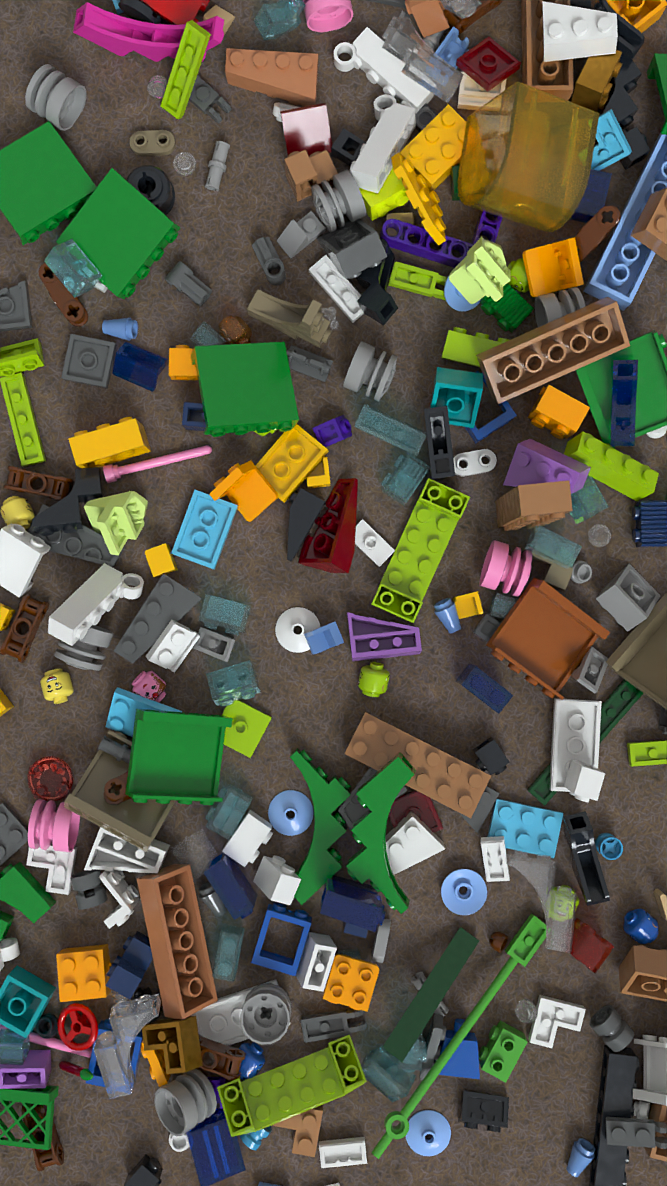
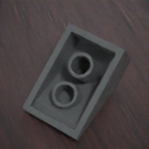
[317,219,387,279]

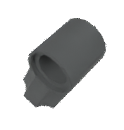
[251,237,286,286]
[164,261,212,306]

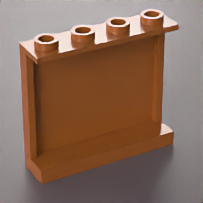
[486,578,610,700]

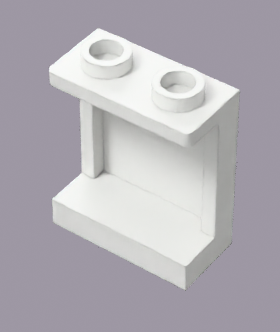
[0,523,51,597]
[633,1035,667,1106]

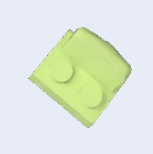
[449,237,511,304]
[84,491,148,555]

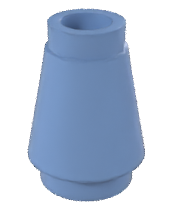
[102,318,138,341]
[434,598,461,633]
[566,1138,595,1177]

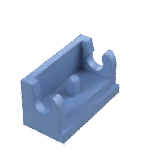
[425,26,469,88]

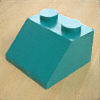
[430,367,483,428]

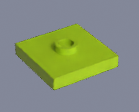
[222,696,272,758]

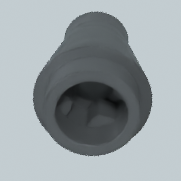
[198,881,227,917]

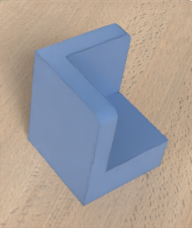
[304,622,344,655]

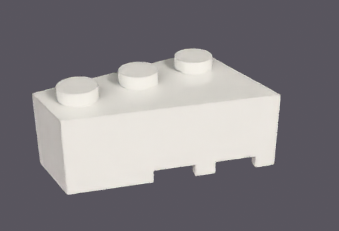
[542,1,618,62]
[386,811,446,875]
[84,827,170,873]

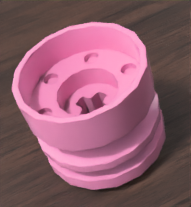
[302,0,353,33]
[479,540,533,597]
[28,799,80,853]

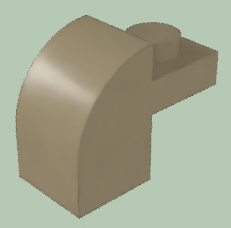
[529,545,573,591]

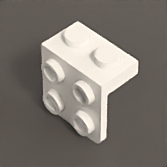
[99,870,140,929]

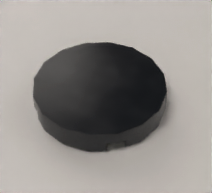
[118,0,163,24]

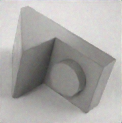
[277,211,326,259]
[193,627,235,662]
[571,646,608,694]

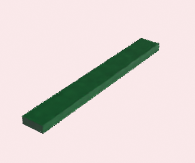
[527,679,644,806]

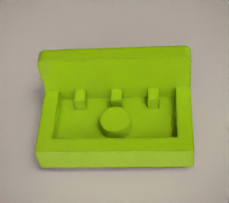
[0,338,45,377]

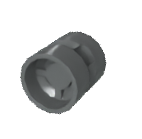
[70,869,108,910]
[589,1005,634,1052]

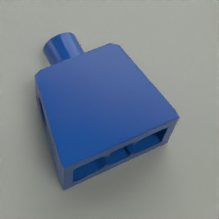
[435,1019,480,1079]

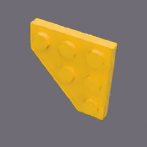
[391,152,446,245]

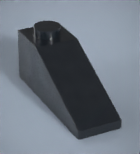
[424,406,455,479]
[287,488,325,562]

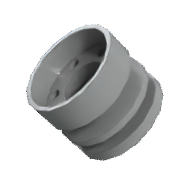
[25,64,86,131]
[311,170,367,233]
[534,287,585,327]
[343,341,398,402]
[54,625,114,671]
[240,983,291,1045]
[154,1069,217,1136]

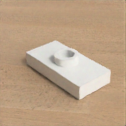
[355,519,395,567]
[481,836,510,882]
[319,1137,367,1168]

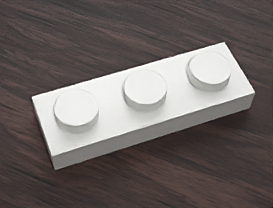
[309,255,364,323]

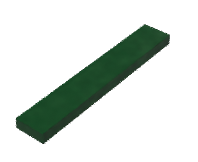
[382,927,479,1063]

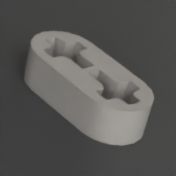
[371,918,391,963]

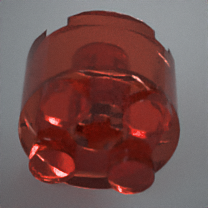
[557,918,614,974]

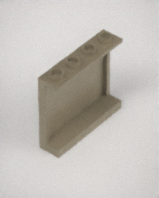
[606,593,667,709]
[64,730,176,852]

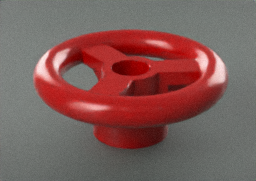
[57,1003,98,1051]

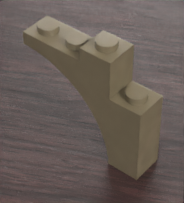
[247,289,332,348]

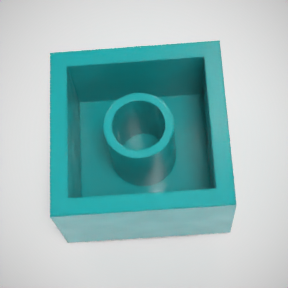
[0,965,56,1038]

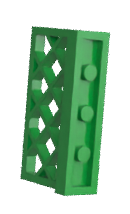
[0,1085,59,1150]

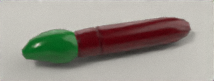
[59,1061,94,1081]

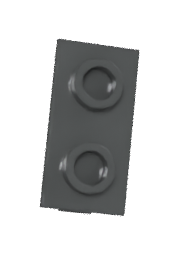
[287,345,333,382]

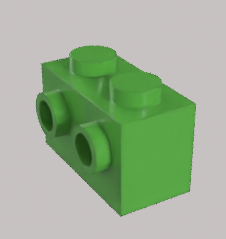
[478,1020,528,1083]

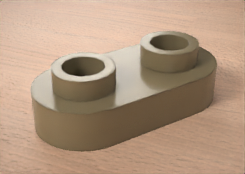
[130,130,176,156]

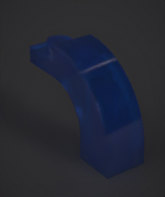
[611,360,638,446]

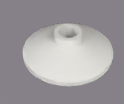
[275,607,320,653]

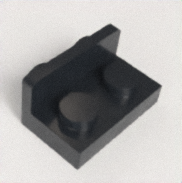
[458,1091,509,1132]

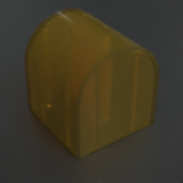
[458,81,599,232]

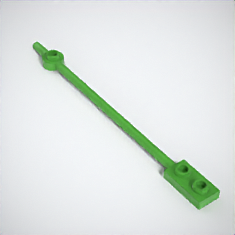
[372,914,552,1159]

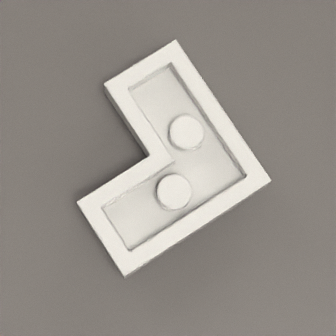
[26,843,77,895]
[528,995,586,1048]

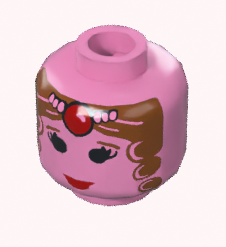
[132,671,166,702]

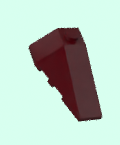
[298,478,358,573]

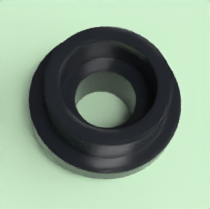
[36,1014,58,1039]

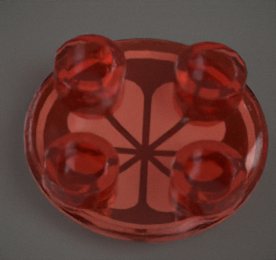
[27,756,73,801]

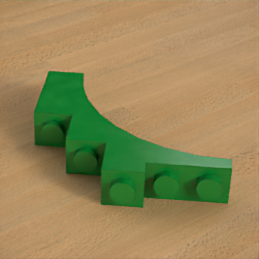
[290,748,351,905]
[346,752,416,914]
[0,862,56,923]

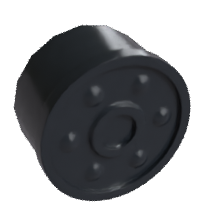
[127,165,175,215]

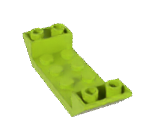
[372,478,470,623]
[217,1035,367,1137]

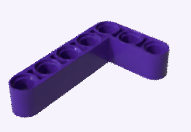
[380,203,503,268]

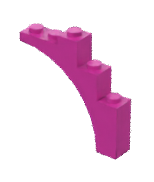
[73,2,224,62]

